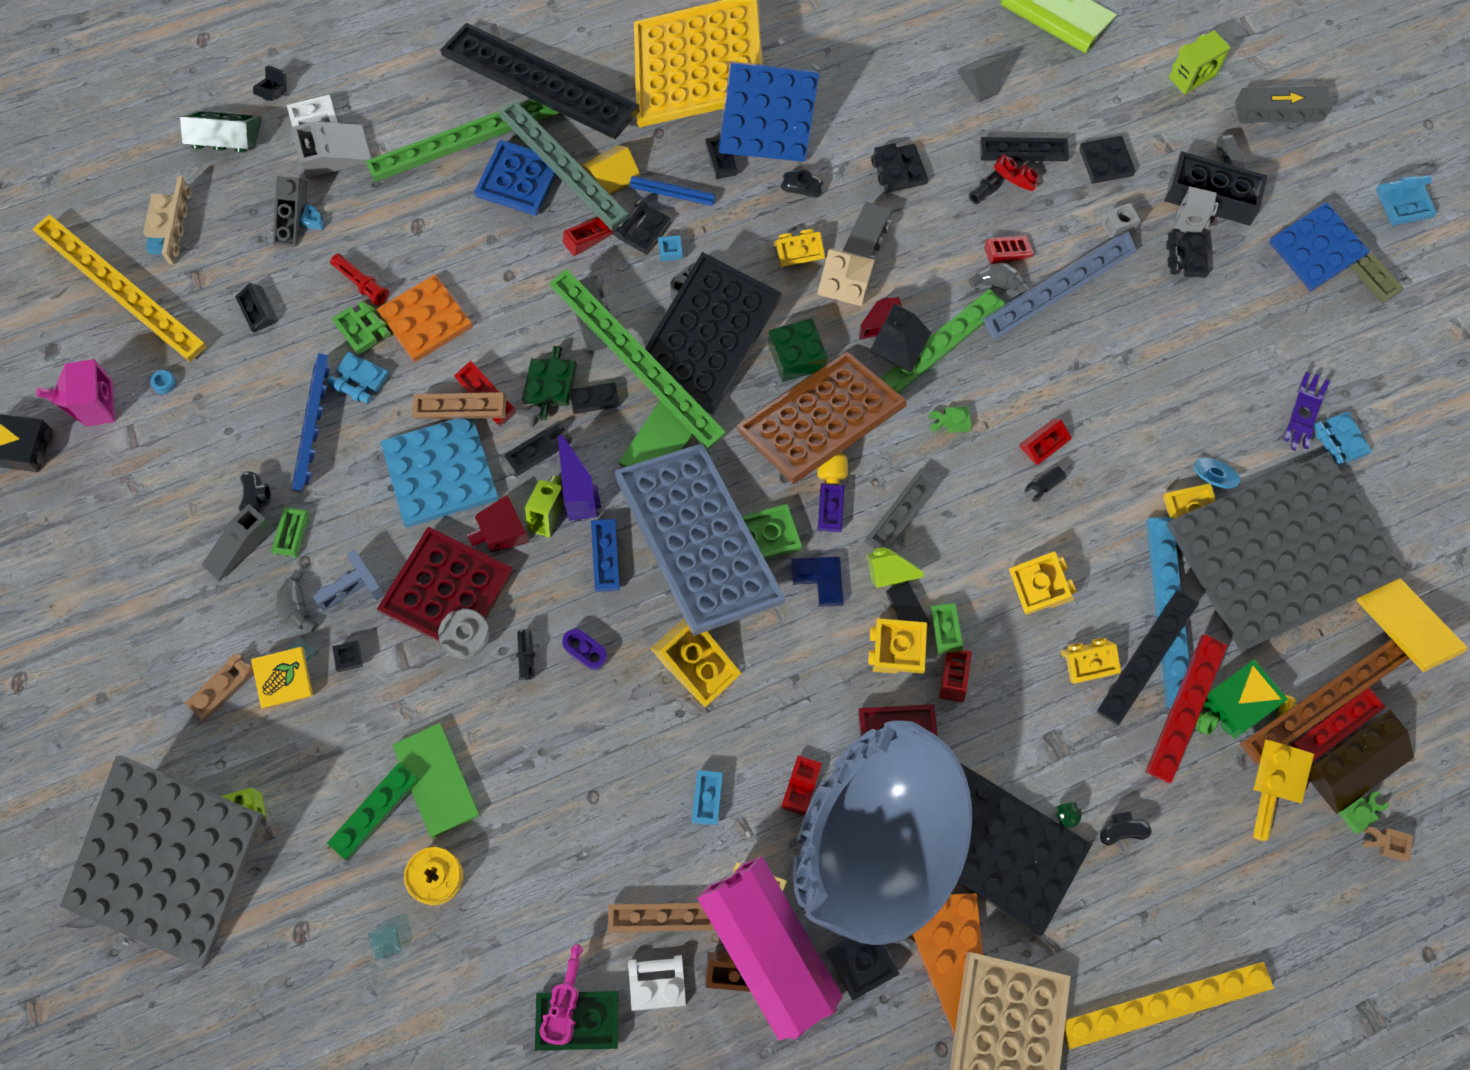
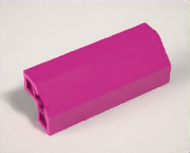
[697,856,843,1040]

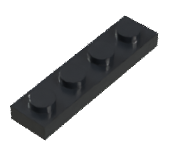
[980,137,1069,162]

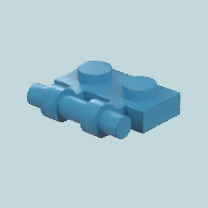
[327,352,389,404]
[1314,412,1372,466]

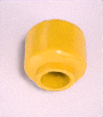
[817,452,848,485]

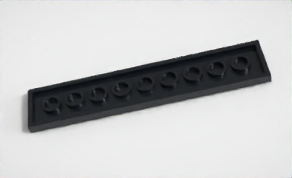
[440,23,640,140]

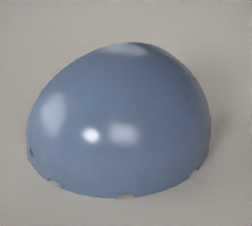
[793,721,972,945]

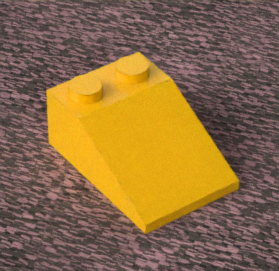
[650,618,742,707]

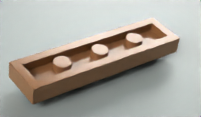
[412,393,507,419]
[608,903,715,933]

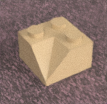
[817,248,875,306]

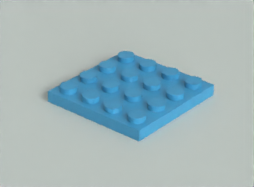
[380,419,499,528]

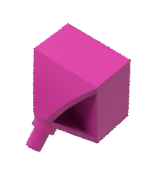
[36,359,115,427]

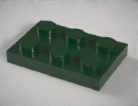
[535,991,619,1051]

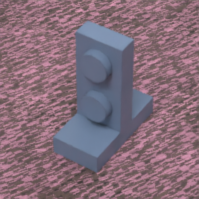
[312,549,385,612]

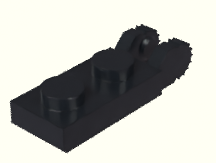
[504,424,573,476]

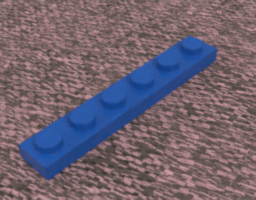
[291,353,330,492]

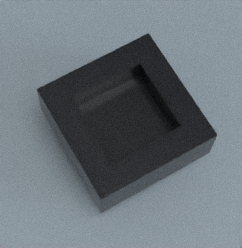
[332,641,363,672]

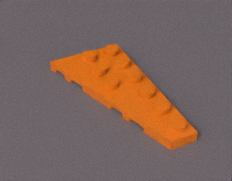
[912,893,983,1035]

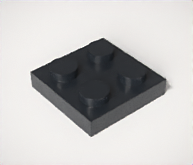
[1079,136,1136,184]
[826,939,900,1001]

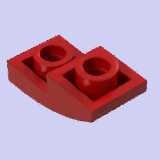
[993,154,1039,191]

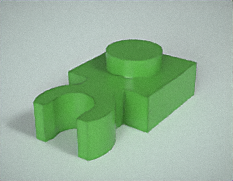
[928,406,971,433]
[1339,791,1389,834]

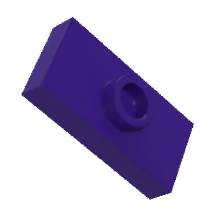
[817,483,845,533]

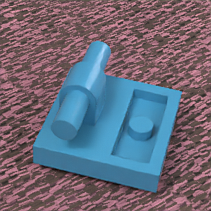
[1376,175,1437,226]

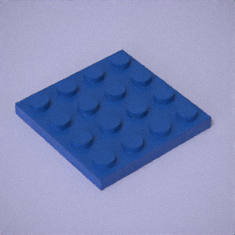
[718,61,819,162]

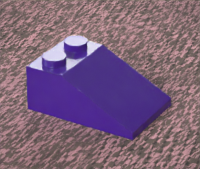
[558,435,601,521]

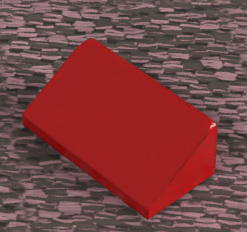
[1019,419,1072,465]

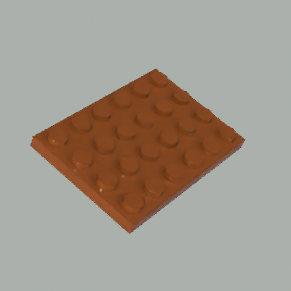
[737,352,907,484]

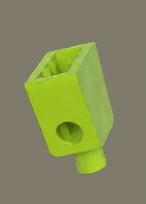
[525,476,564,538]

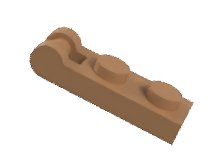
[185,652,254,722]

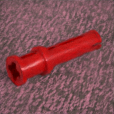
[330,253,389,306]

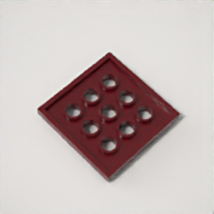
[377,526,514,642]

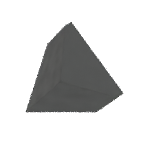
[957,54,1009,102]

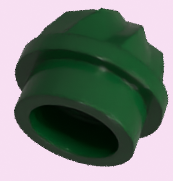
[1055,802,1082,828]

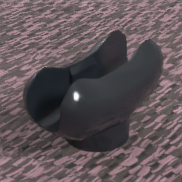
[781,170,824,198]
[239,471,271,513]
[1100,812,1152,846]

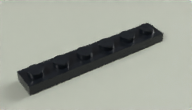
[1097,590,1199,727]

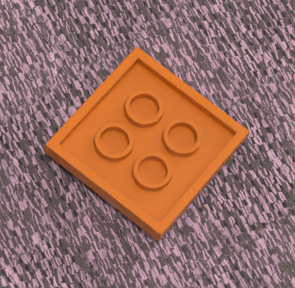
[377,274,473,363]

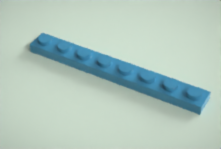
[1146,518,1189,708]

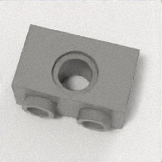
[1173,187,1218,234]

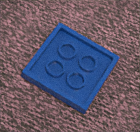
[474,140,557,216]
[1269,202,1370,292]

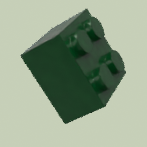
[768,318,828,383]

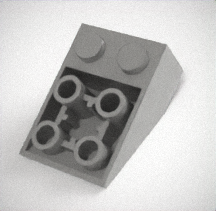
[291,122,371,178]

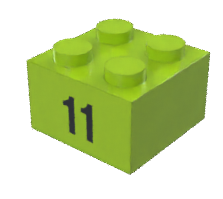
[1169,30,1231,94]

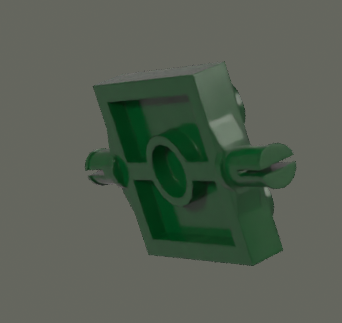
[522,345,577,420]

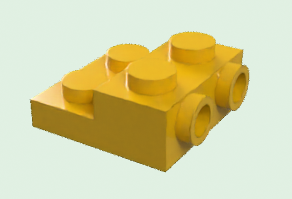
[1009,551,1077,615]
[868,618,927,674]

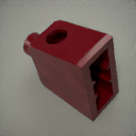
[466,495,529,552]

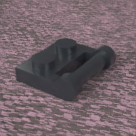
[613,199,671,255]

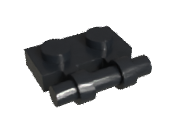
[1166,232,1209,278]

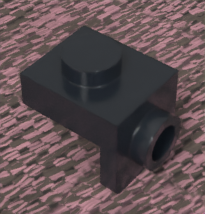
[253,65,287,101]

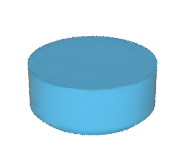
[150,370,176,394]

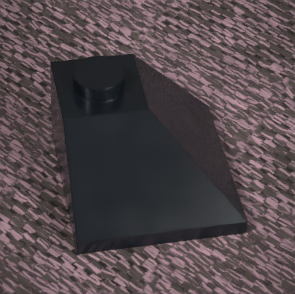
[869,303,931,373]

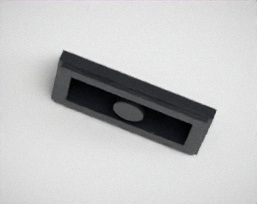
[235,283,278,333]

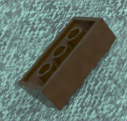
[1308,710,1414,814]

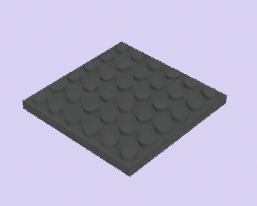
[60,755,263,968]

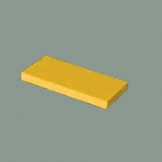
[1357,578,1468,673]

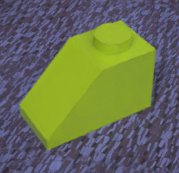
[866,547,924,588]

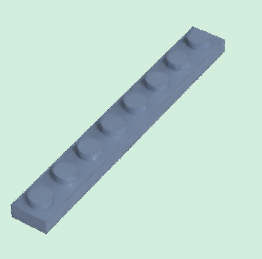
[983,231,1137,339]

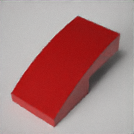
[781,755,822,816]

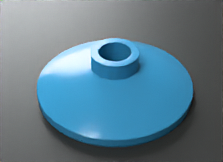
[1194,458,1241,489]

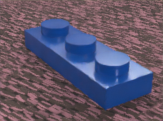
[591,519,620,592]

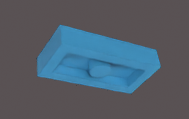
[692,770,723,826]

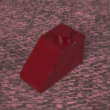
[858,297,902,340]

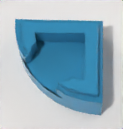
[299,204,324,231]

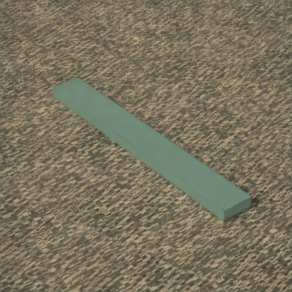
[498,100,629,230]

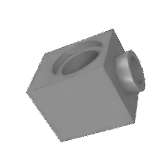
[1101,203,1141,240]

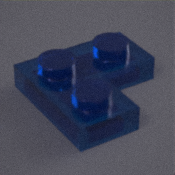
[791,556,844,607]

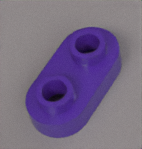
[562,629,607,670]

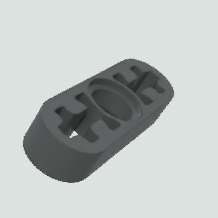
[1216,134,1245,169]

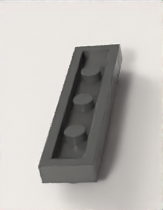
[865,468,940,549]

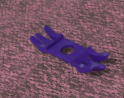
[1284,372,1330,451]

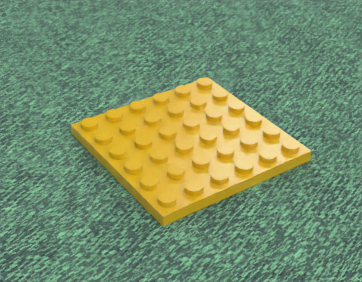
[634,0,763,128]

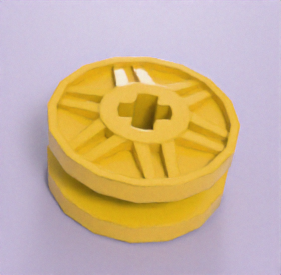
[404,847,464,906]

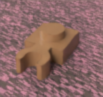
[1362,827,1413,862]

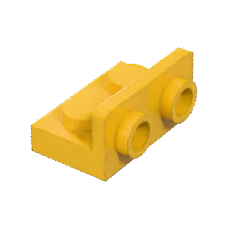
[774,229,825,268]
[1061,638,1121,684]

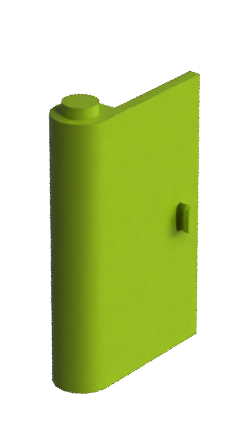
[1000,0,1117,54]

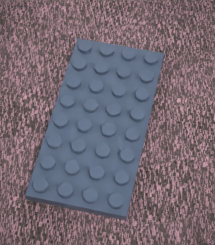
[614,443,786,636]

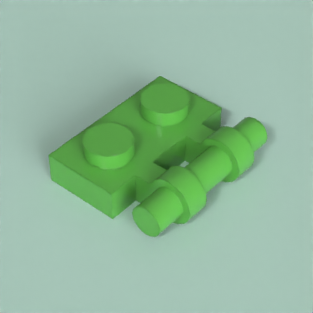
[331,300,391,355]

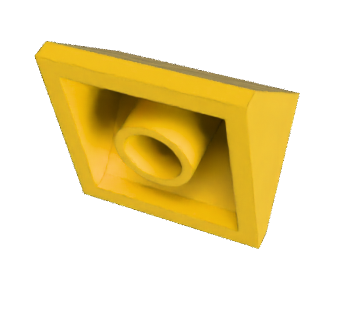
[581,145,641,195]

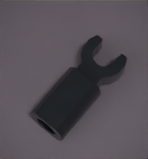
[1024,466,1066,502]

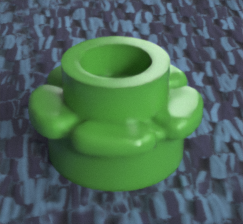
[1196,711,1219,735]

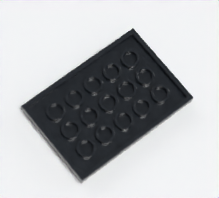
[645,252,783,415]
[957,763,1093,936]

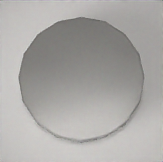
[438,609,490,659]

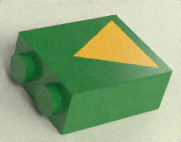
[1204,659,1288,739]

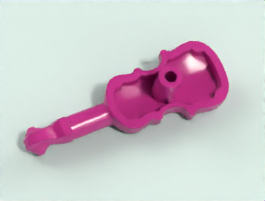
[540,944,583,1045]

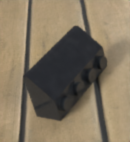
[1164,151,1268,226]

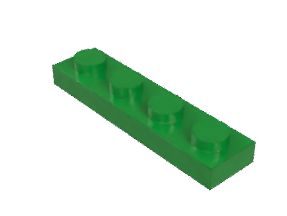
[327,762,420,861]

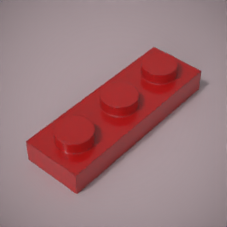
[454,360,517,426]

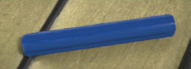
[630,176,715,206]

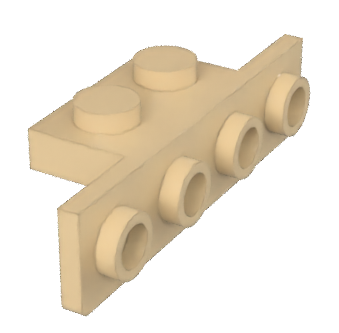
[143,176,191,264]

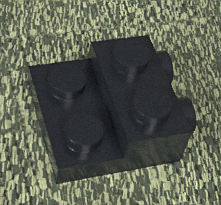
[871,143,928,193]

